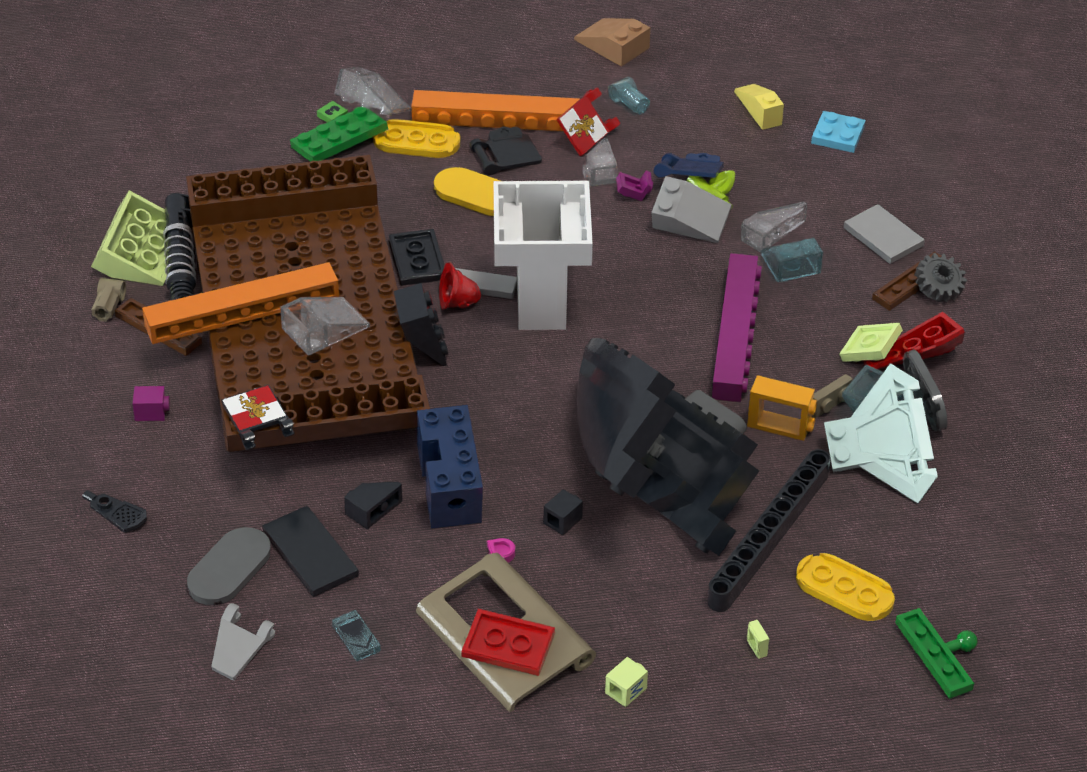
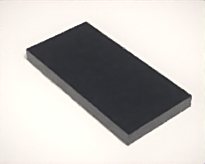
[262,506,359,597]

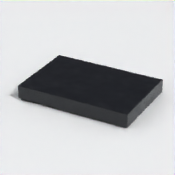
[389,229,445,286]

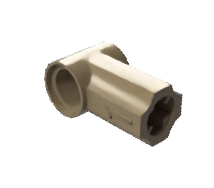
[91,278,126,322]

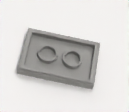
[844,204,925,264]

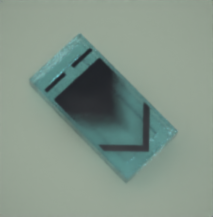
[332,610,381,661]

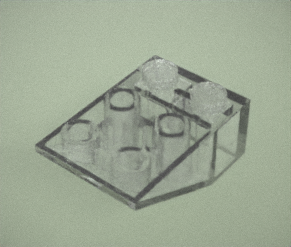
[334,67,411,116]
[280,297,370,356]

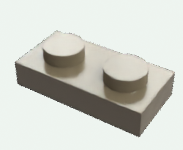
[812,374,853,418]

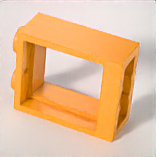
[747,375,817,441]

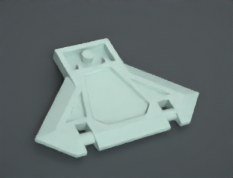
[824,364,938,504]

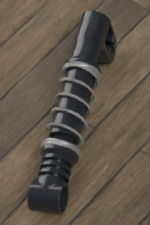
[163,193,196,301]

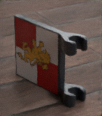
[221,384,294,450]

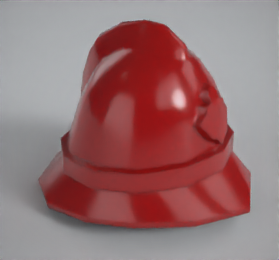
[439,262,481,310]

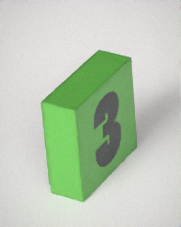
[317,101,348,123]

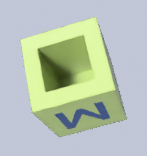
[605,657,648,707]

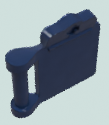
[653,153,724,178]

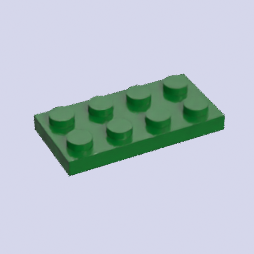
[290,106,388,161]

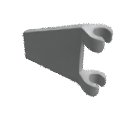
[211,603,276,681]

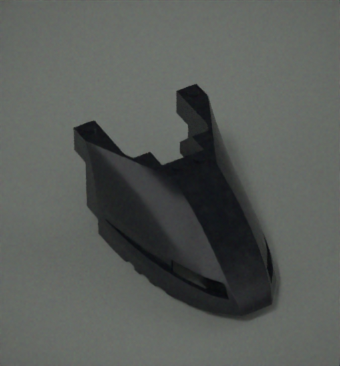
[577,338,759,556]

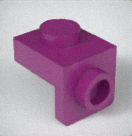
[616,170,653,201]

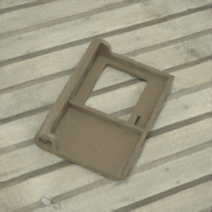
[416,553,596,712]

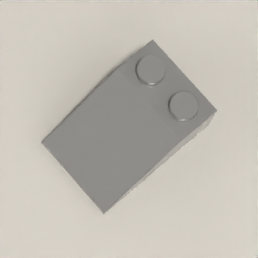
[651,176,732,243]

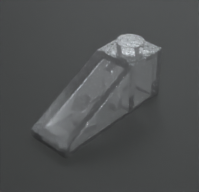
[741,201,807,253]

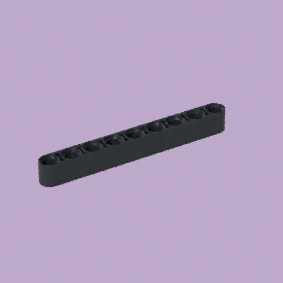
[708,449,830,612]

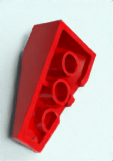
[862,312,965,371]

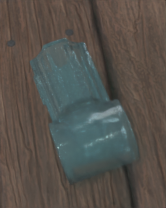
[608,77,650,115]

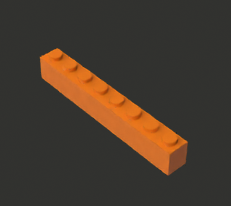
[412,90,580,131]
[142,262,339,344]

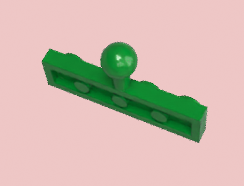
[895,608,978,699]

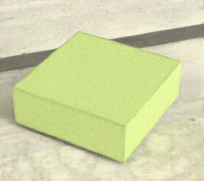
[747,620,769,659]

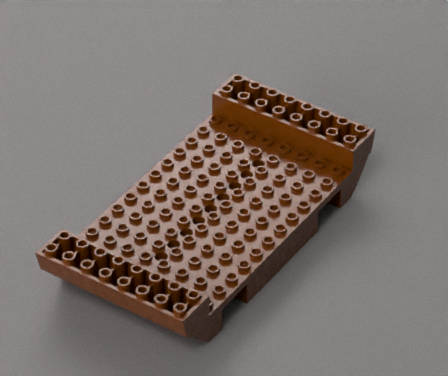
[186,155,430,452]

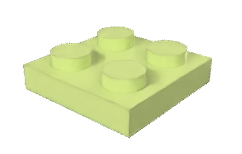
[839,323,903,362]

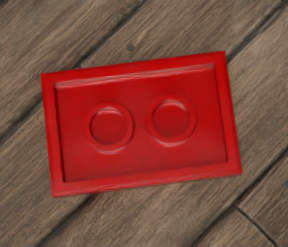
[461,609,555,676]

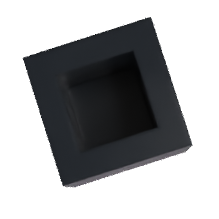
[543,489,583,535]

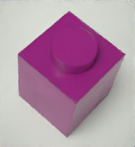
[133,386,170,421]

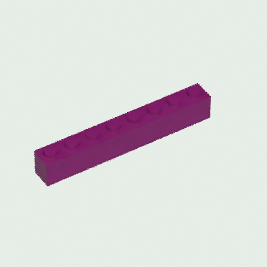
[712,253,762,402]

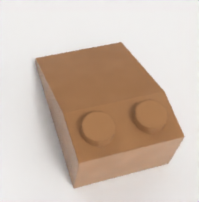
[574,18,650,67]

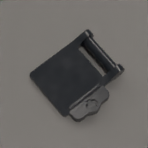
[469,127,542,176]

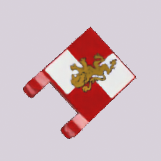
[556,87,620,156]

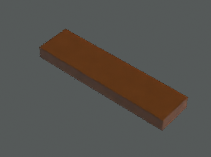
[872,251,941,311]
[115,298,202,356]

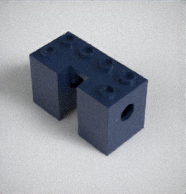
[417,405,483,529]

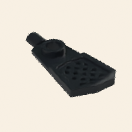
[82,490,147,533]

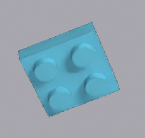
[811,111,866,153]

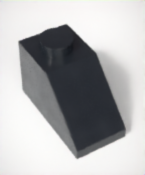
[344,482,403,529]

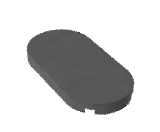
[903,349,948,431]
[187,527,270,605]

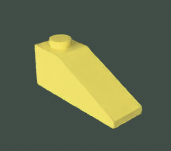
[734,84,784,130]

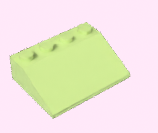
[91,190,169,286]

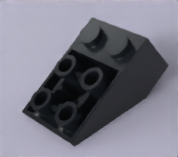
[394,283,449,366]

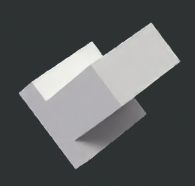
[494,181,592,330]

